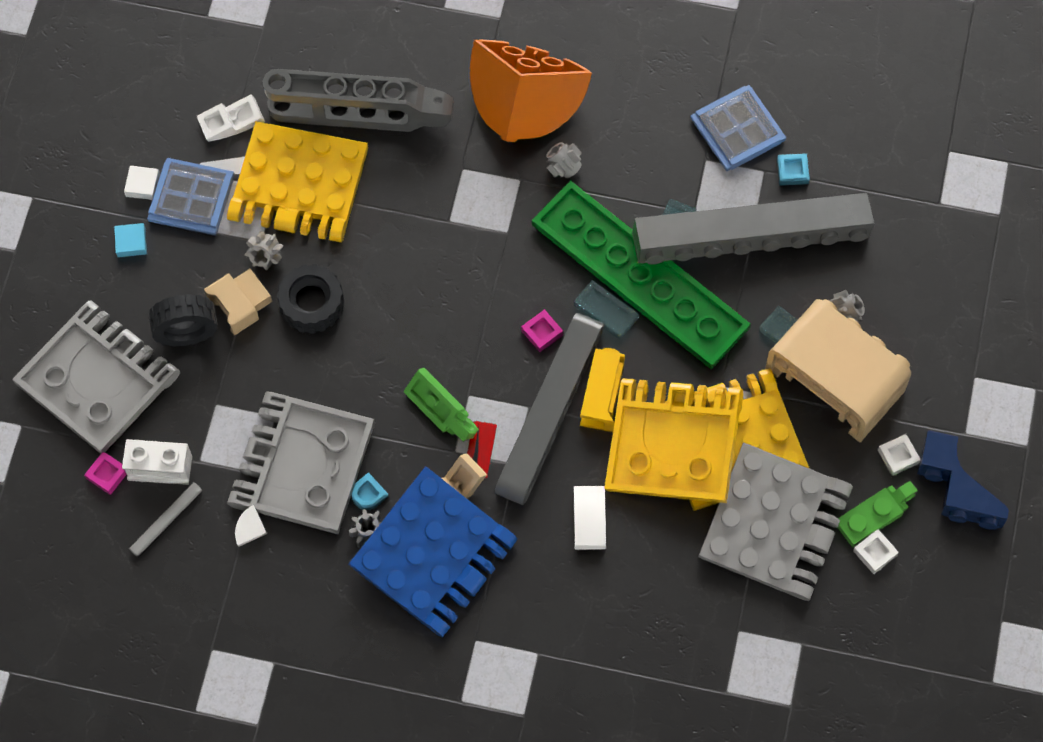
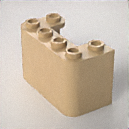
[765,299,911,443]

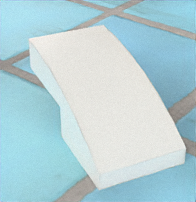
[197,94,265,142]
[574,486,606,550]

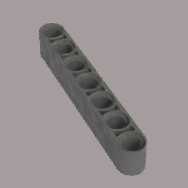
[494,313,605,505]

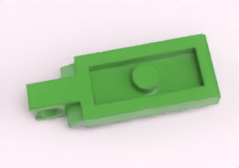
[404,368,479,442]
[837,481,918,548]

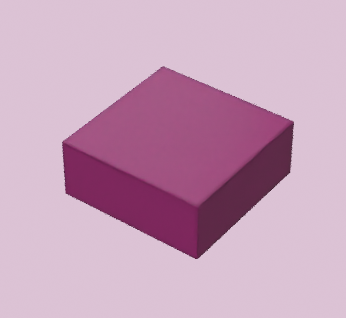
[521,309,563,352]
[85,451,127,495]

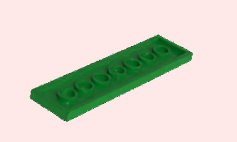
[532,181,751,370]

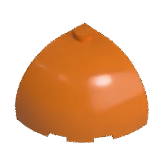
[470,40,592,142]

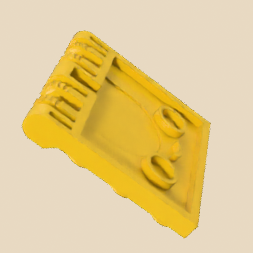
[227,121,368,243]
[664,368,809,511]
[604,378,743,503]

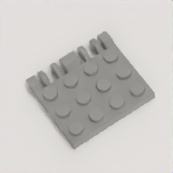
[12,300,180,454]
[227,391,375,534]
[698,442,853,601]

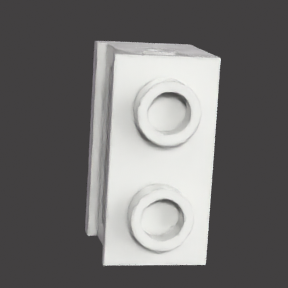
[122,439,192,485]

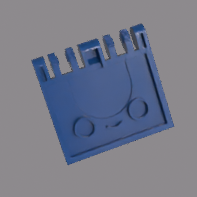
[348,466,518,638]

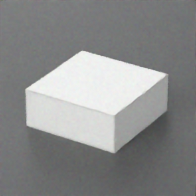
[124,166,160,200]
[878,434,921,476]
[853,529,899,574]

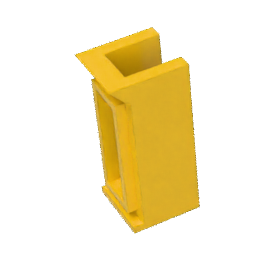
[580,348,625,432]

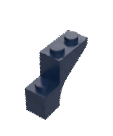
[917,430,1009,530]

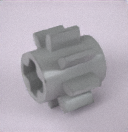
[546,142,582,178]
[245,231,283,270]
[830,290,865,322]
[349,509,381,548]

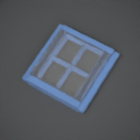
[690,85,786,171]
[147,158,235,236]

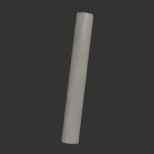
[129,482,202,557]

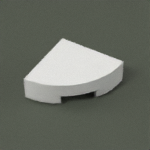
[235,505,267,547]

